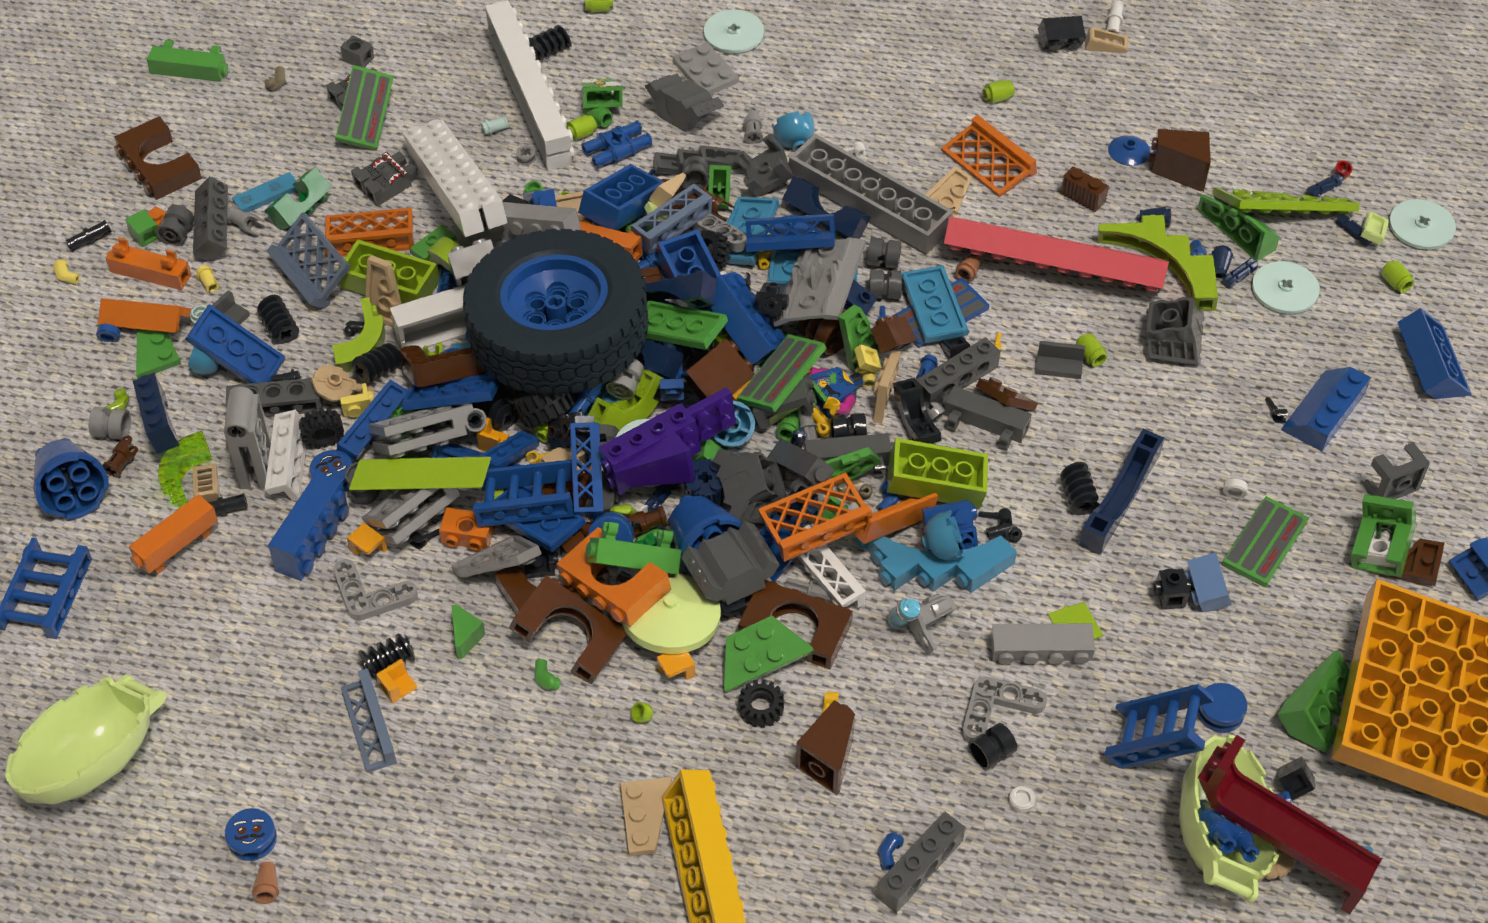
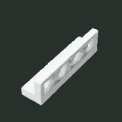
[265,410,306,501]
[797,525,866,608]

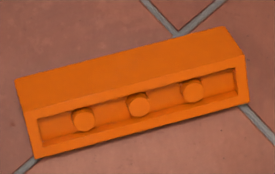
[98,298,191,333]
[852,493,939,544]

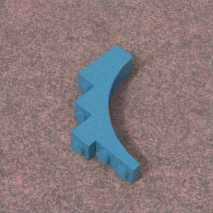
[855,535,1017,593]

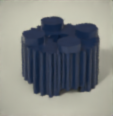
[681,458,725,506]

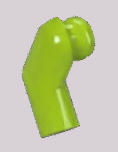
[105,388,129,411]
[609,504,637,516]

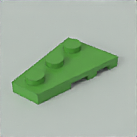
[838,305,881,372]
[136,329,181,379]

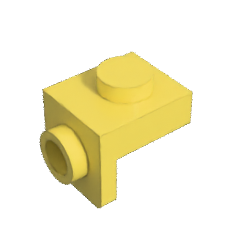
[340,383,374,418]

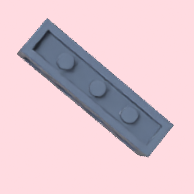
[631,184,712,255]
[341,668,397,773]

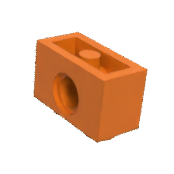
[439,507,495,551]

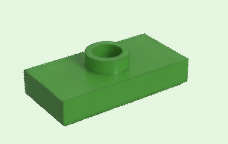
[409,225,457,261]

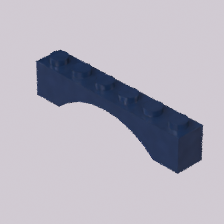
[645,271,717,309]
[1079,428,1165,554]

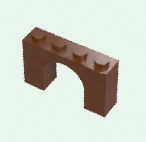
[114,116,202,200]
[494,531,610,615]
[509,575,627,684]
[738,580,853,670]

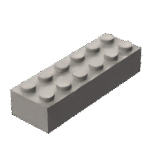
[452,202,581,248]

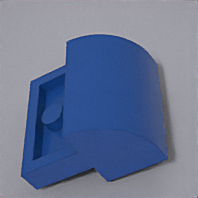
[922,499,978,551]
[1449,538,1488,601]

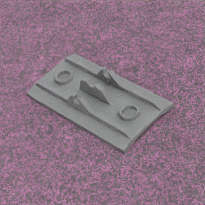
[773,237,866,326]

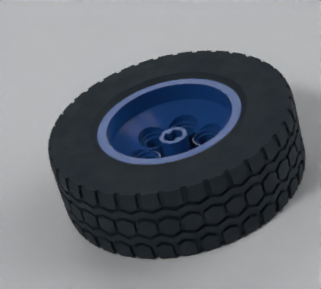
[463,229,649,395]

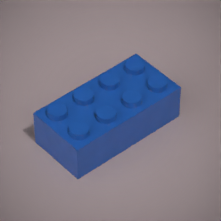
[578,164,664,230]
[654,229,721,312]
[709,272,785,365]
[268,472,349,581]

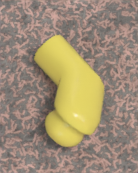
[53,259,80,285]

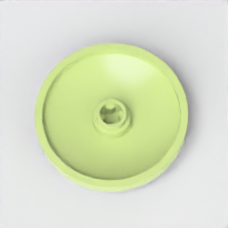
[622,573,721,654]

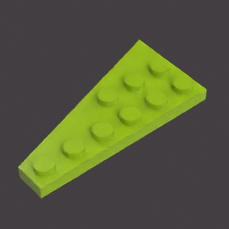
[1213,187,1360,215]

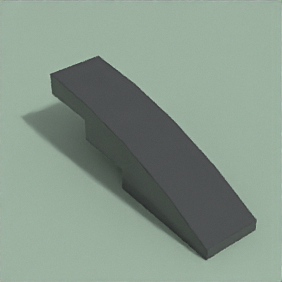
[653,145,742,175]

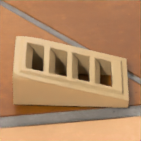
[1085,27,1128,53]
[649,173,686,207]
[192,463,220,502]

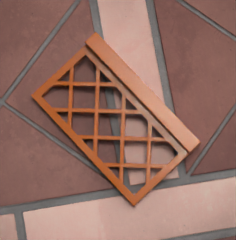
[941,114,1037,197]
[325,207,414,258]
[758,472,872,562]

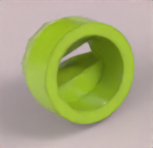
[631,702,654,723]

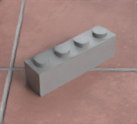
[990,623,1095,664]

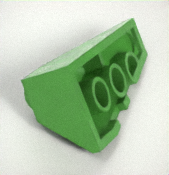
[1197,194,1280,261]
[1278,650,1350,752]

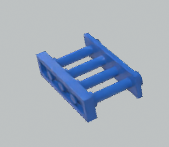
[473,459,574,527]
[0,537,92,640]
[1104,684,1214,769]

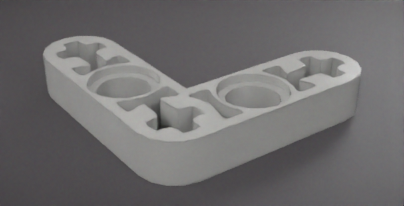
[333,559,418,621]
[962,677,1047,742]

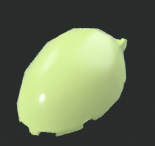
[5,675,167,804]
[1179,734,1279,903]

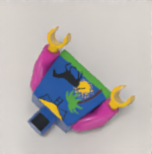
[806,367,863,419]

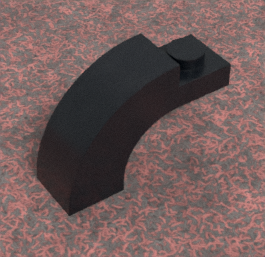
[893,377,942,444]

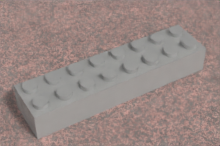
[789,134,954,254]

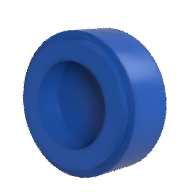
[96,324,121,342]

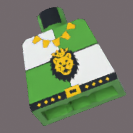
[582,78,623,108]

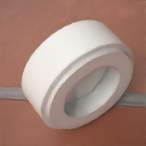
[1223,479,1248,498]
[1009,786,1036,813]

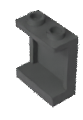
[753,374,816,429]

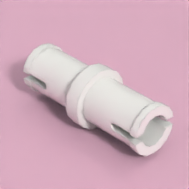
[1106,0,1124,34]

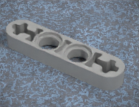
[690,214,747,252]

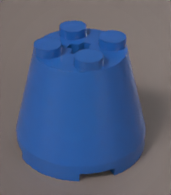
[33,438,109,519]
[667,495,742,577]

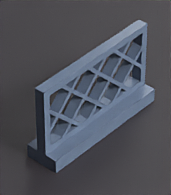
[267,212,351,309]

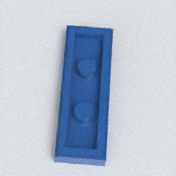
[478,430,540,469]

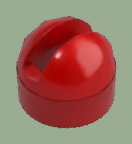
[1334,160,1353,179]

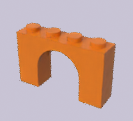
[557,527,671,627]

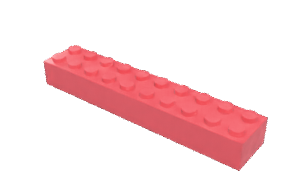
[944,217,1169,292]

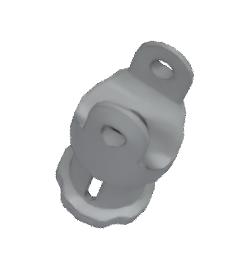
[743,107,763,144]
[227,205,265,236]

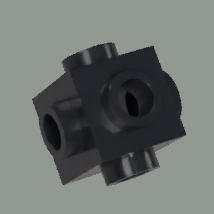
[755,282,789,317]
[1153,568,1191,609]

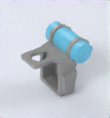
[887,594,957,655]

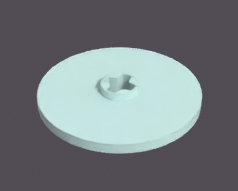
[704,9,764,53]
[1389,199,1456,250]
[1252,261,1320,314]

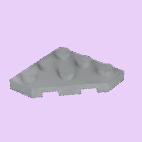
[451,534,542,578]

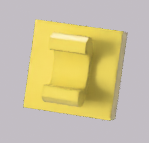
[852,344,882,374]

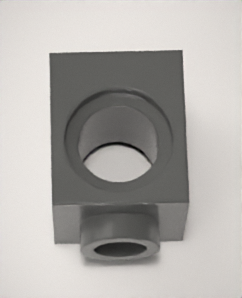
[340,35,375,68]

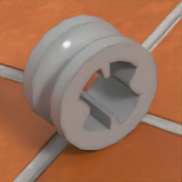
[516,145,536,165]

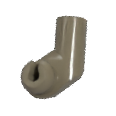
[265,66,286,91]
[837,480,873,499]

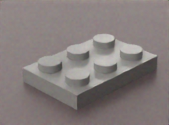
[672,42,739,95]

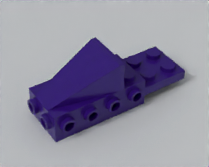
[598,387,736,495]

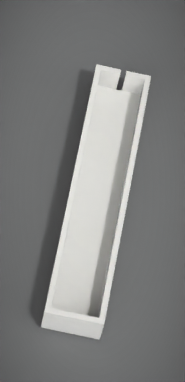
[485,0,574,171]
[403,119,508,237]
[390,285,467,349]

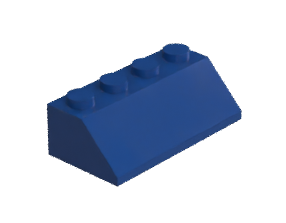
[1398,308,1472,399]
[1281,367,1371,452]

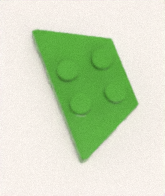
[724,616,814,693]

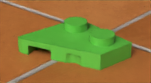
[824,447,882,484]

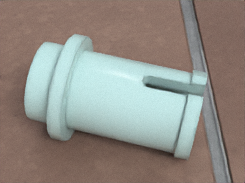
[481,116,509,136]

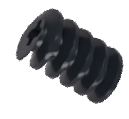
[529,25,572,60]
[257,294,299,344]
[352,343,402,384]
[469,393,518,431]
[1060,462,1100,515]
[358,634,415,678]

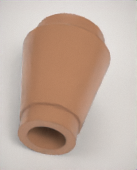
[955,254,982,282]
[252,862,279,904]

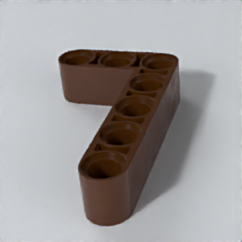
[400,345,487,387]

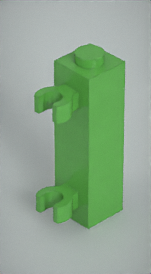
[146,40,228,82]
[586,522,681,574]

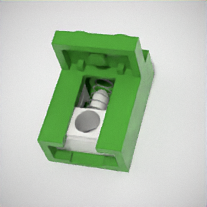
[1351,494,1416,577]

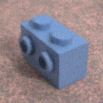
[1185,552,1232,612]

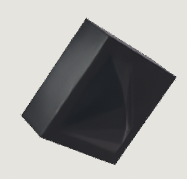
[941,336,970,357]

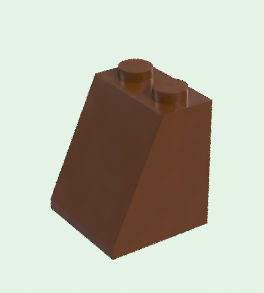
[1148,129,1211,192]
[680,339,755,400]
[796,700,855,796]

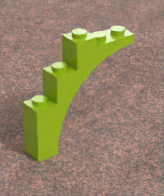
[1097,215,1218,311]

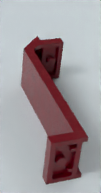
[1198,735,1382,915]

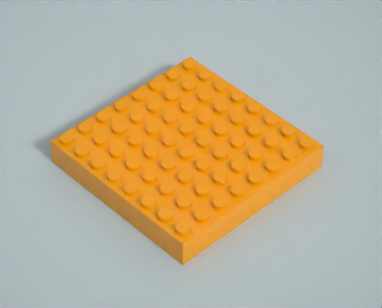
[1331,579,1488,816]

